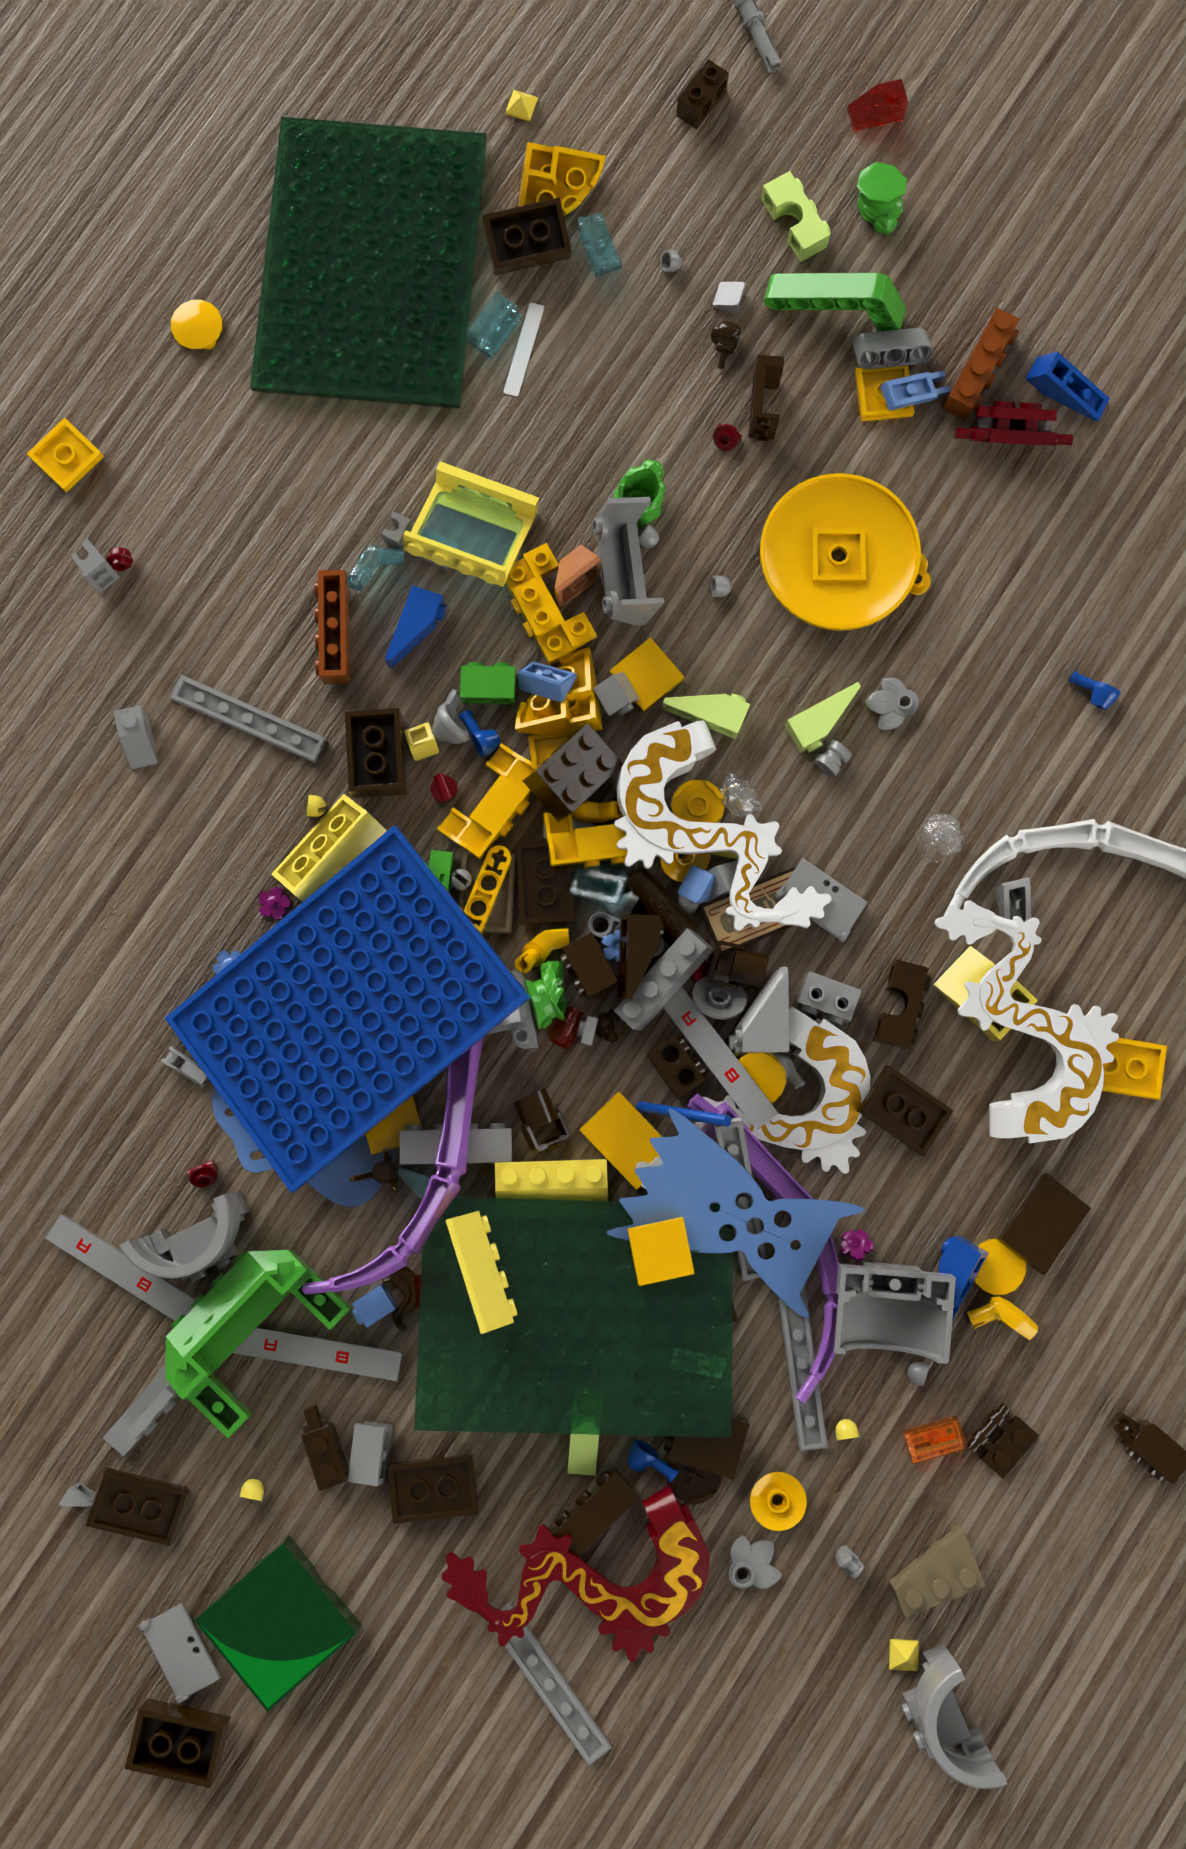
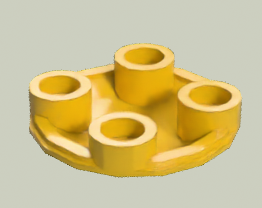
[171,300,222,350]

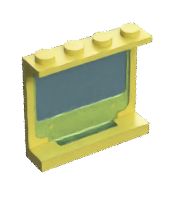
[403,462,539,587]

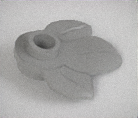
[865,677,920,731]
[728,1535,782,1589]

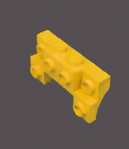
[505,543,597,666]
[437,743,538,860]
[543,812,627,868]

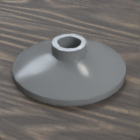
[692,975,747,1020]

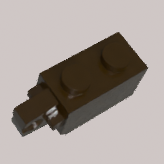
[301,1405,349,1491]
[1110,1412,1186,1485]

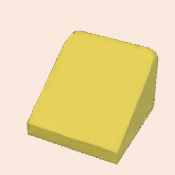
[404,722,439,761]

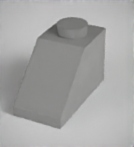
[114,705,159,770]

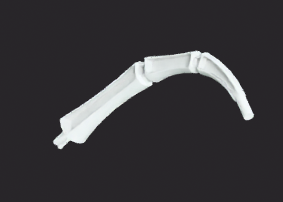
[944,819,1186,916]

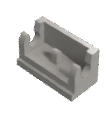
[72,539,120,594]
[348,1421,393,1486]

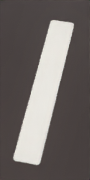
[503,302,544,396]

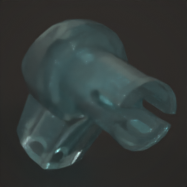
[347,543,404,591]

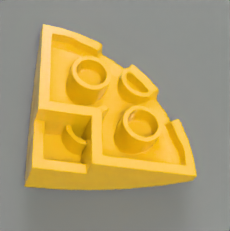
[518,142,606,216]
[515,647,602,735]

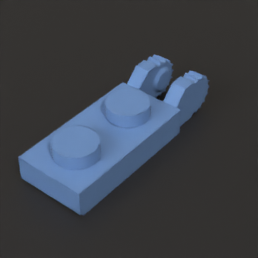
[880,371,951,411]

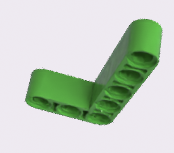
[764,273,906,332]

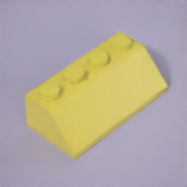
[272,794,387,902]
[495,1159,608,1218]
[445,1211,518,1334]

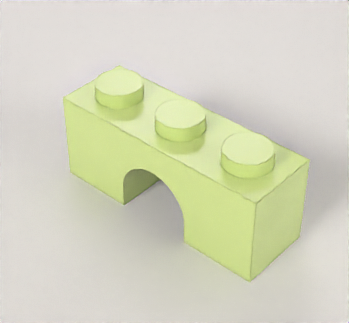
[761,171,831,262]

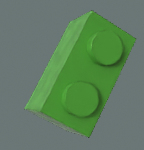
[460,662,516,705]

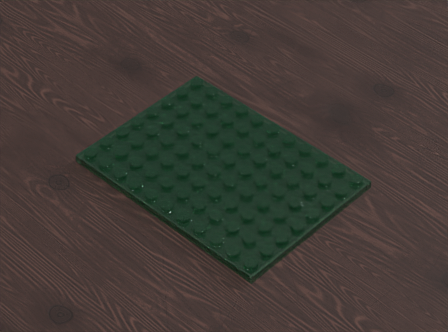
[250,117,487,409]
[414,1197,733,1438]

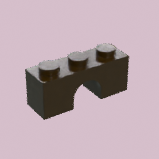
[873,960,931,1049]

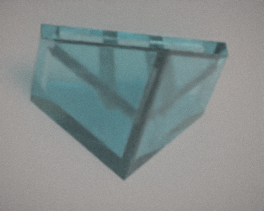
[569,861,628,908]

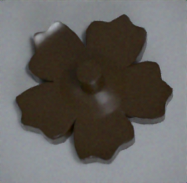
[596,1009,626,1043]

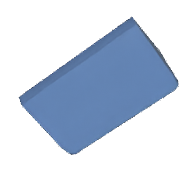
[518,661,577,702]

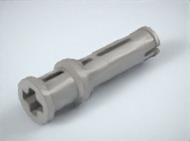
[734,0,783,73]

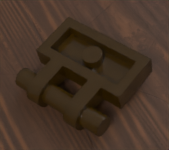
[966,1403,1039,1479]

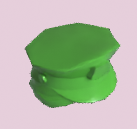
[857,162,907,235]
[614,459,666,527]
[525,961,567,1029]

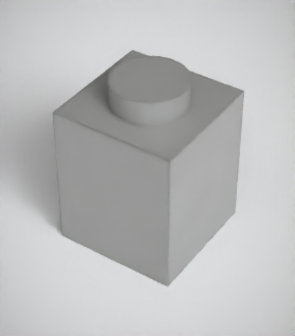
[593,672,640,717]

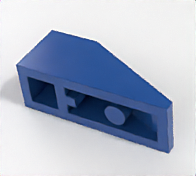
[1026,351,1110,421]
[385,585,447,668]
[939,1236,989,1321]

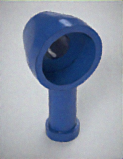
[1069,670,1121,710]
[459,710,501,758]
[627,1439,679,1483]

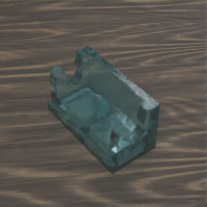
[578,213,622,277]
[467,291,522,359]

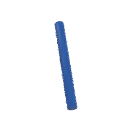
[637,1101,731,1127]

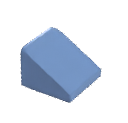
[678,865,715,904]

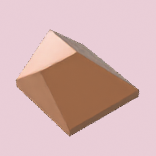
[555,545,601,609]

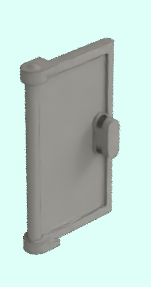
[775,858,868,943]
[138,1602,221,1704]

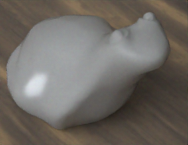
[605,891,639,919]
[773,1054,805,1089]

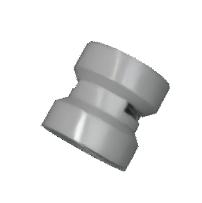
[814,739,852,777]

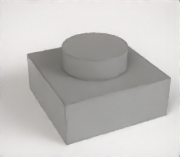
[577,1016,598,1047]

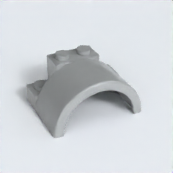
[119,1192,250,1283]
[834,1261,956,1364]
[901,1644,1008,1789]

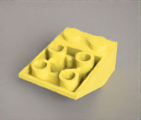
[933,946,1038,1042]

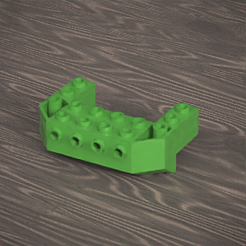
[165,1250,352,1438]

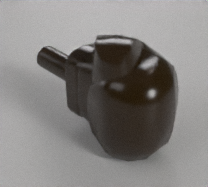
[711,321,741,369]

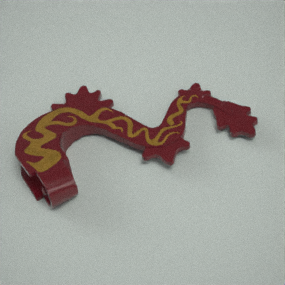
[441,1485,710,1662]

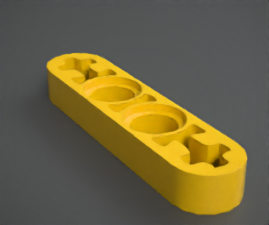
[464,845,512,934]

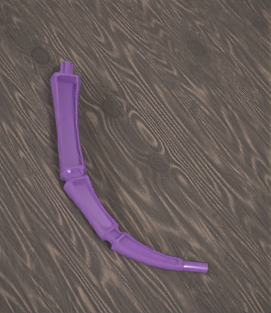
[302,1038,484,1294]
[687,1093,840,1404]

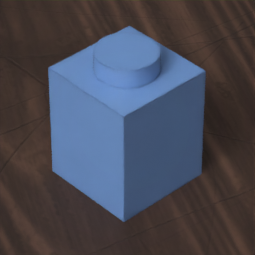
[352,1283,398,1328]

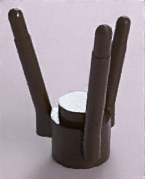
[349,1147,398,1192]

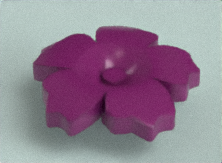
[258,886,291,920]
[840,1229,874,1262]

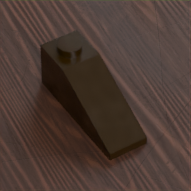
[618,914,664,999]

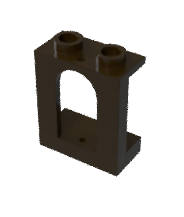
[748,355,784,441]

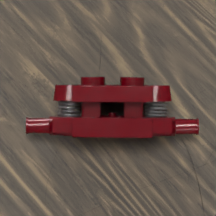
[954,401,1073,446]

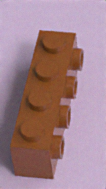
[943,307,1020,421]
[314,570,351,684]

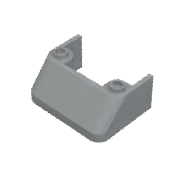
[592,497,664,625]

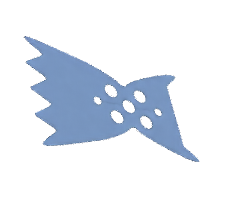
[607,1108,865,1318]

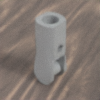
[161,1046,209,1087]
[835,1545,864,1579]

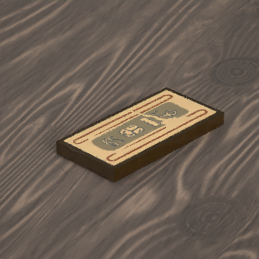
[699,866,810,956]

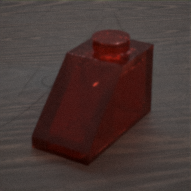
[847,79,908,132]

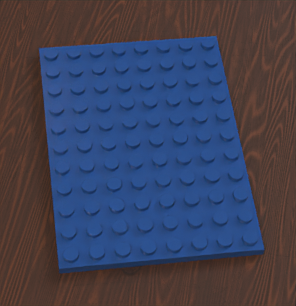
[165,825,531,1193]

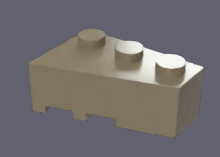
[889,1524,986,1618]

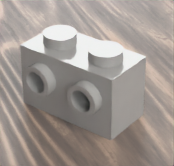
[796,971,862,1026]

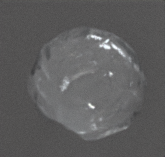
[721,773,764,817]
[916,813,963,862]

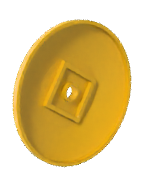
[760,473,921,631]

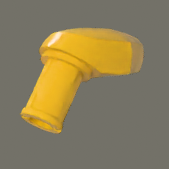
[571,800,623,823]
[515,928,570,973]
[967,1296,1038,1340]

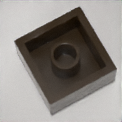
[560,932,618,1001]

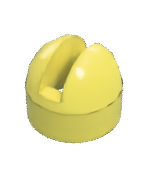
[306,795,326,817]
[835,1419,859,1440]
[239,1479,264,1501]

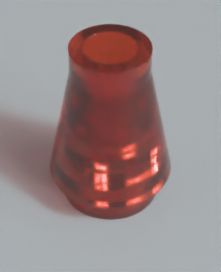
[549,1006,584,1049]

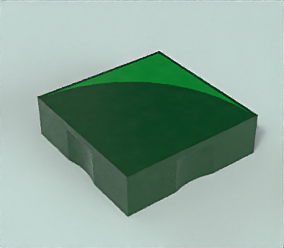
[194,1535,361,1712]

